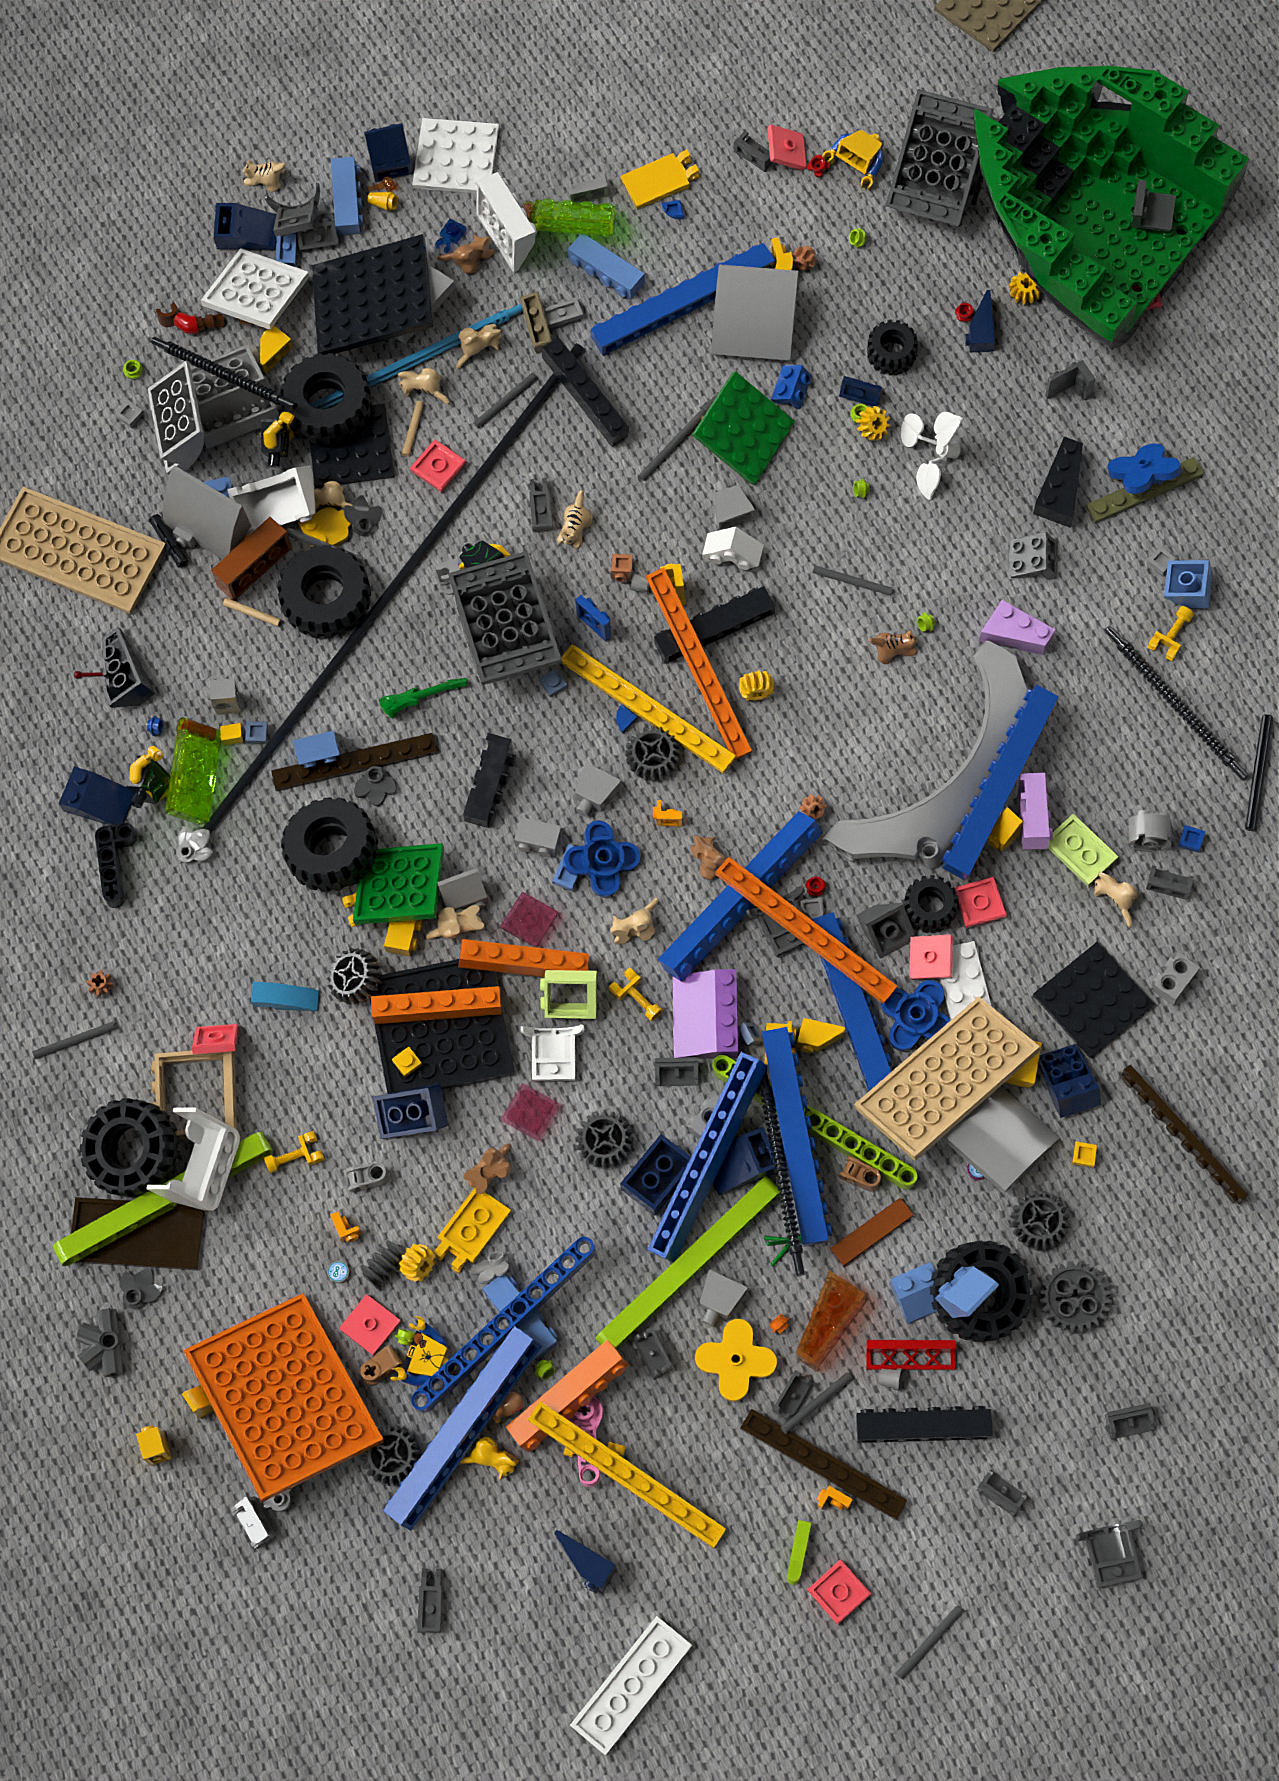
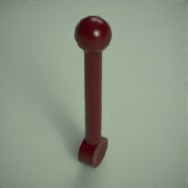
[74,671,103,679]

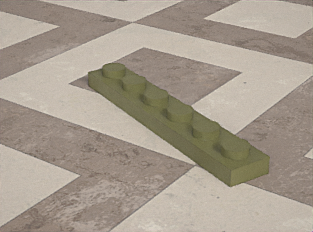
[1086,457,1204,524]

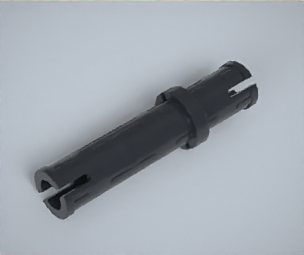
[148,514,189,568]

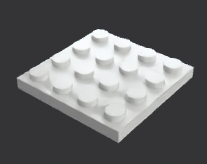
[412,118,499,193]
[201,248,309,330]

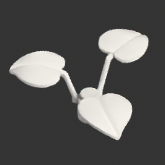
[901,412,963,500]

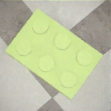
[1048,814,1119,886]

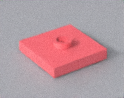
[767,124,806,170]
[410,439,467,493]
[955,877,1007,929]
[910,935,953,980]
[192,1024,239,1054]
[339,1294,401,1356]
[807,1559,871,1625]

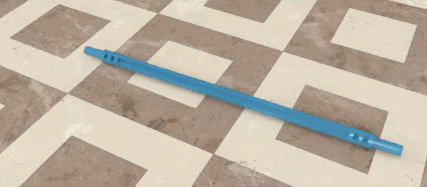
[309,304,523,409]

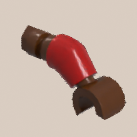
[156,302,225,334]

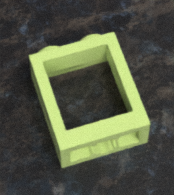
[540,970,597,1019]

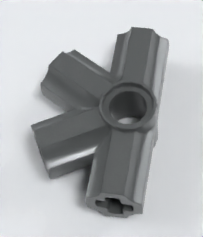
[76,1308,124,1378]

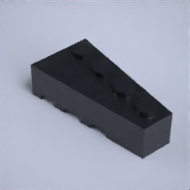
[1033,436,1083,528]
[463,733,516,828]

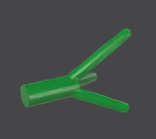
[764,1234,802,1266]

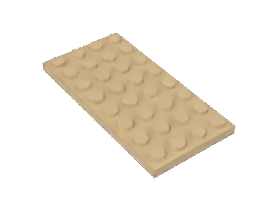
[0,487,166,614]
[854,996,1040,1161]

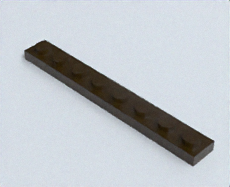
[271,733,437,791]
[1122,1064,1248,1205]
[740,1409,907,1521]

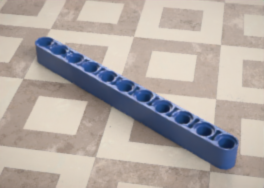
[411,1236,596,1413]

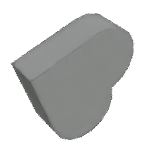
[799,897,824,919]

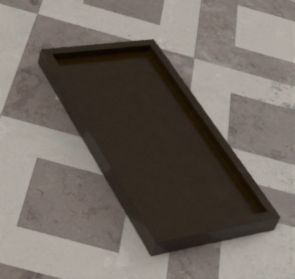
[70,1197,204,1270]

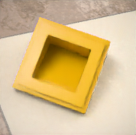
[220,723,243,746]

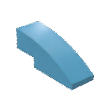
[251,982,319,1011]

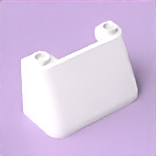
[227,465,315,536]

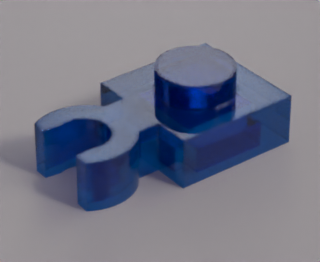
[435,218,467,253]

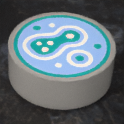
[327,1261,350,1284]

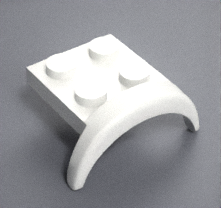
[520,1025,584,1081]

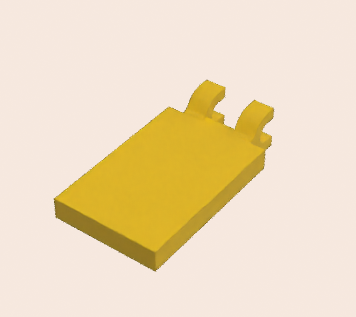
[620,149,700,209]
[433,1187,511,1274]

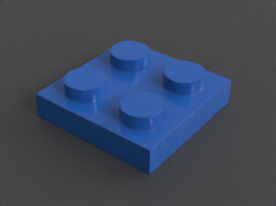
[575,595,612,642]

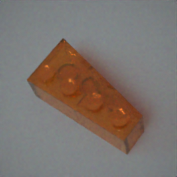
[796,1270,867,1372]

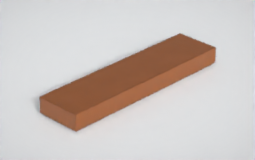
[830,1198,913,1267]

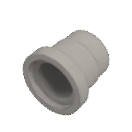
[879,1368,903,1391]

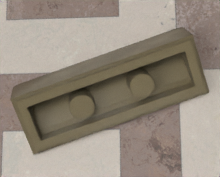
[520,291,552,354]

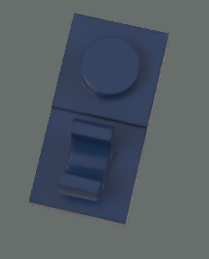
[839,376,882,406]

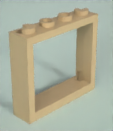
[151,1051,237,1140]

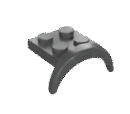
[264,183,320,237]
[746,885,805,957]
[1076,1520,1143,1588]

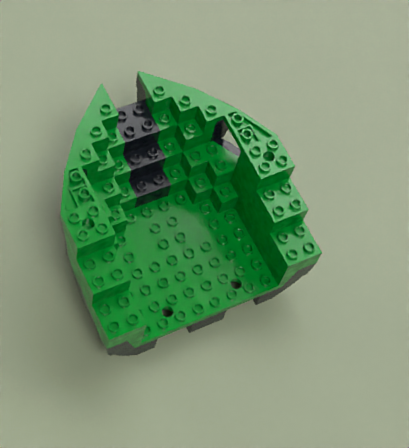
[973,66,1250,350]

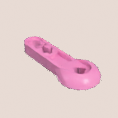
[569,1396,603,1487]

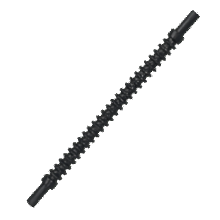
[151,337,298,410]
[1105,626,1248,781]
[759,1069,805,1277]

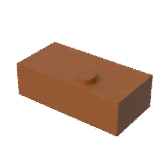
[211,517,292,601]

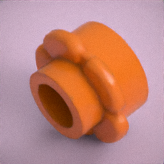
[769,1313,789,1334]

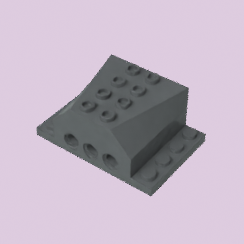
[885,89,994,227]
[448,551,562,686]

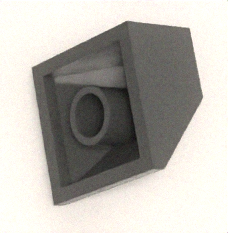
[856,903,916,958]

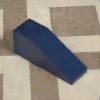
[965,290,995,353]

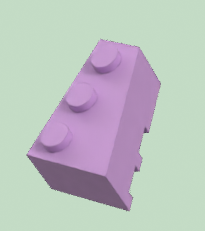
[979,600,1055,655]
[1017,773,1053,850]

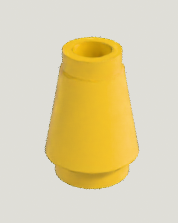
[368,192,398,211]

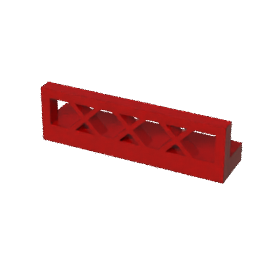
[866,1340,956,1370]

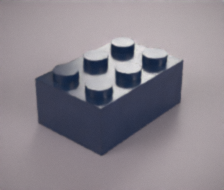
[620,1134,691,1216]

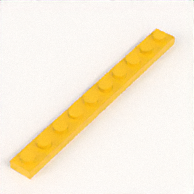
[561,644,736,774]
[527,1401,726,1548]

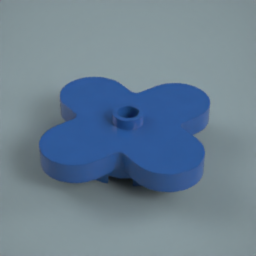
[1107,443,1182,494]
[563,820,640,897]
[881,980,951,1052]

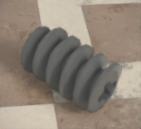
[360,1240,405,1289]

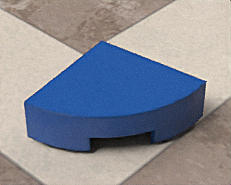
[661,200,684,219]
[616,704,637,733]

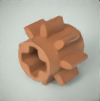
[792,246,817,271]
[799,793,827,820]
[86,970,114,998]

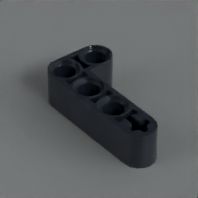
[95,823,137,908]

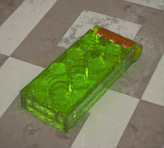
[521,198,617,236]
[165,717,221,825]

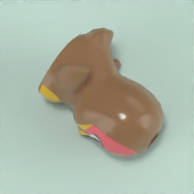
[492,1391,523,1424]

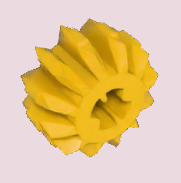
[1009,271,1042,306]
[856,406,891,441]
[739,670,774,701]
[399,1244,436,1282]

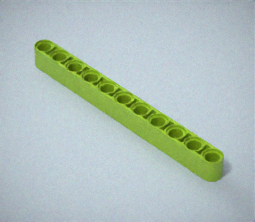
[713,1055,917,1190]
[52,1132,273,1267]
[595,1176,781,1348]

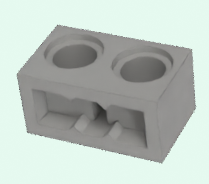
[1152,953,1200,1005]

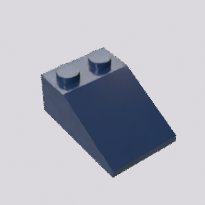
[59,766,134,825]
[372,1084,449,1139]
[554,1529,617,1594]

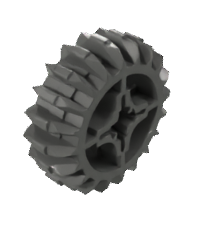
[625,725,681,781]
[326,948,382,1005]
[575,1110,634,1169]
[1010,1191,1070,1250]
[360,1425,421,1486]

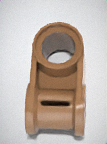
[838,1156,881,1192]
[360,1345,404,1385]

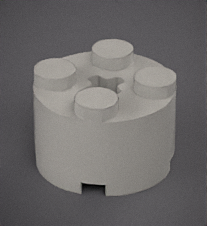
[1128,810,1172,852]

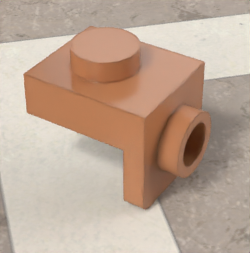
[610,554,633,582]

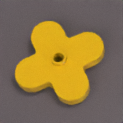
[695,1319,777,1402]

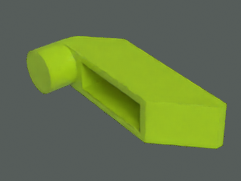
[787,1520,811,1585]

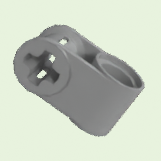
[346,1163,389,1192]

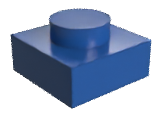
[1178,825,1205,853]

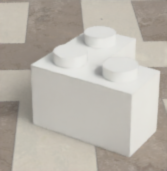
[702,527,764,570]

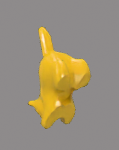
[459,1437,519,1480]

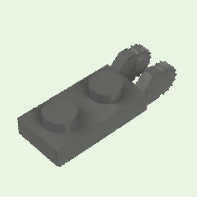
[529,478,553,532]
[417,1568,443,1633]

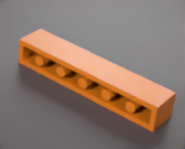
[459,939,589,977]
[371,986,502,1024]
[506,1340,630,1453]

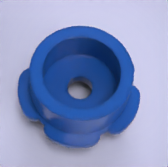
[147,716,163,736]

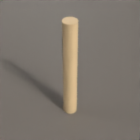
[401,401,424,457]
[223,598,281,627]

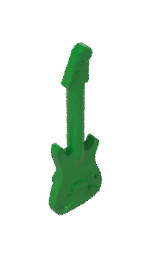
[379,678,469,718]

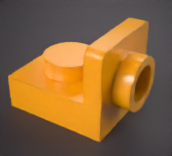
[653,800,682,826]
[330,1211,362,1243]
[816,1485,853,1510]

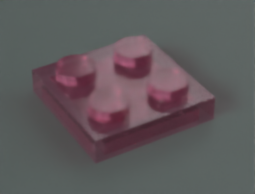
[500,892,558,948]
[500,1083,559,1141]

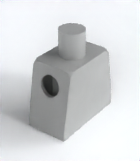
[712,480,755,530]
[575,763,621,816]
[700,1270,748,1327]

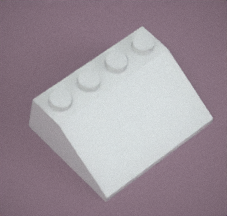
[476,172,537,273]

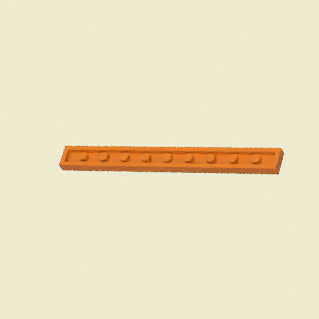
[646,567,752,760]
[715,857,897,1004]

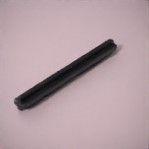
[1245,714,1273,831]

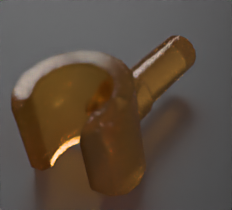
[367,177,396,192]

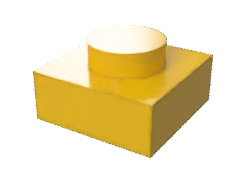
[392,1047,422,1077]
[1072,1141,1097,1168]

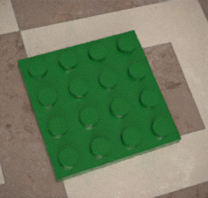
[692,371,795,485]
[353,843,444,925]

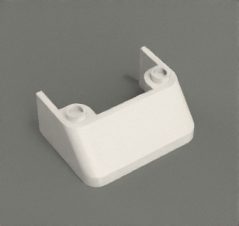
[146,1108,240,1211]

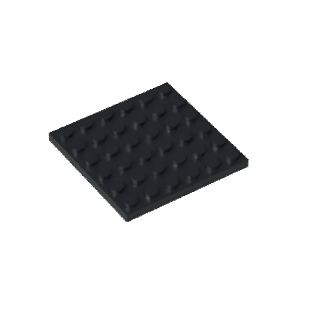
[312,234,433,355]
[370,959,515,1093]

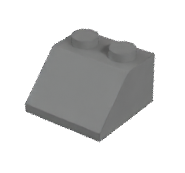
[437,868,489,913]

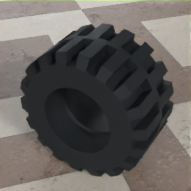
[867,320,918,375]
[904,875,958,933]

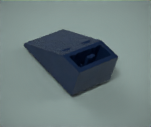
[364,123,413,182]
[213,203,277,250]
[1038,1044,1101,1118]
[713,1127,776,1196]

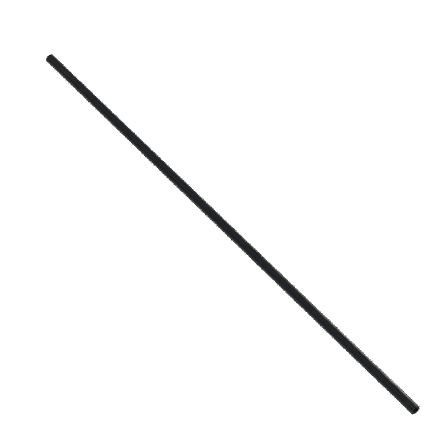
[201,343,584,834]

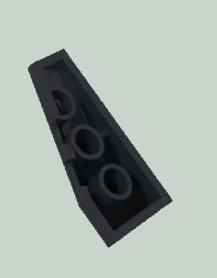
[102,627,155,708]

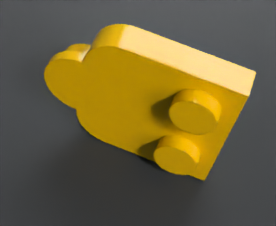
[298,507,351,547]

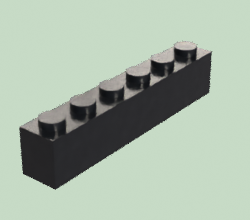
[542,337,629,447]
[654,586,775,664]
[856,1406,993,1443]

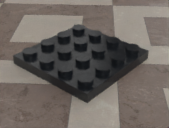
[309,404,395,489]
[1033,942,1154,1058]

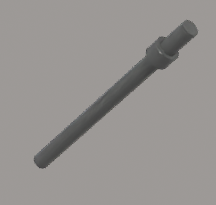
[638,392,719,481]

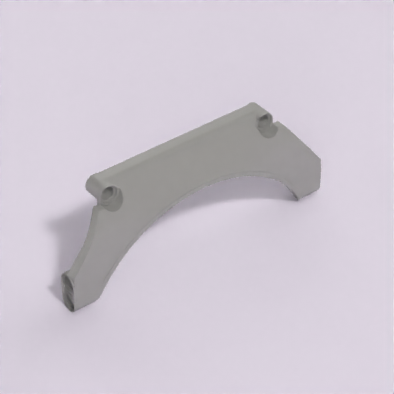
[822,641,1042,868]

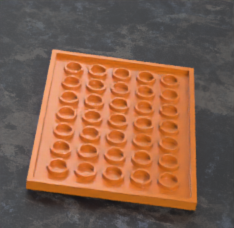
[183,1293,383,1502]

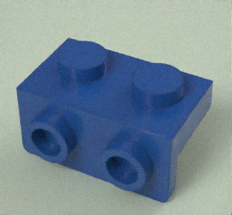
[771,365,812,409]

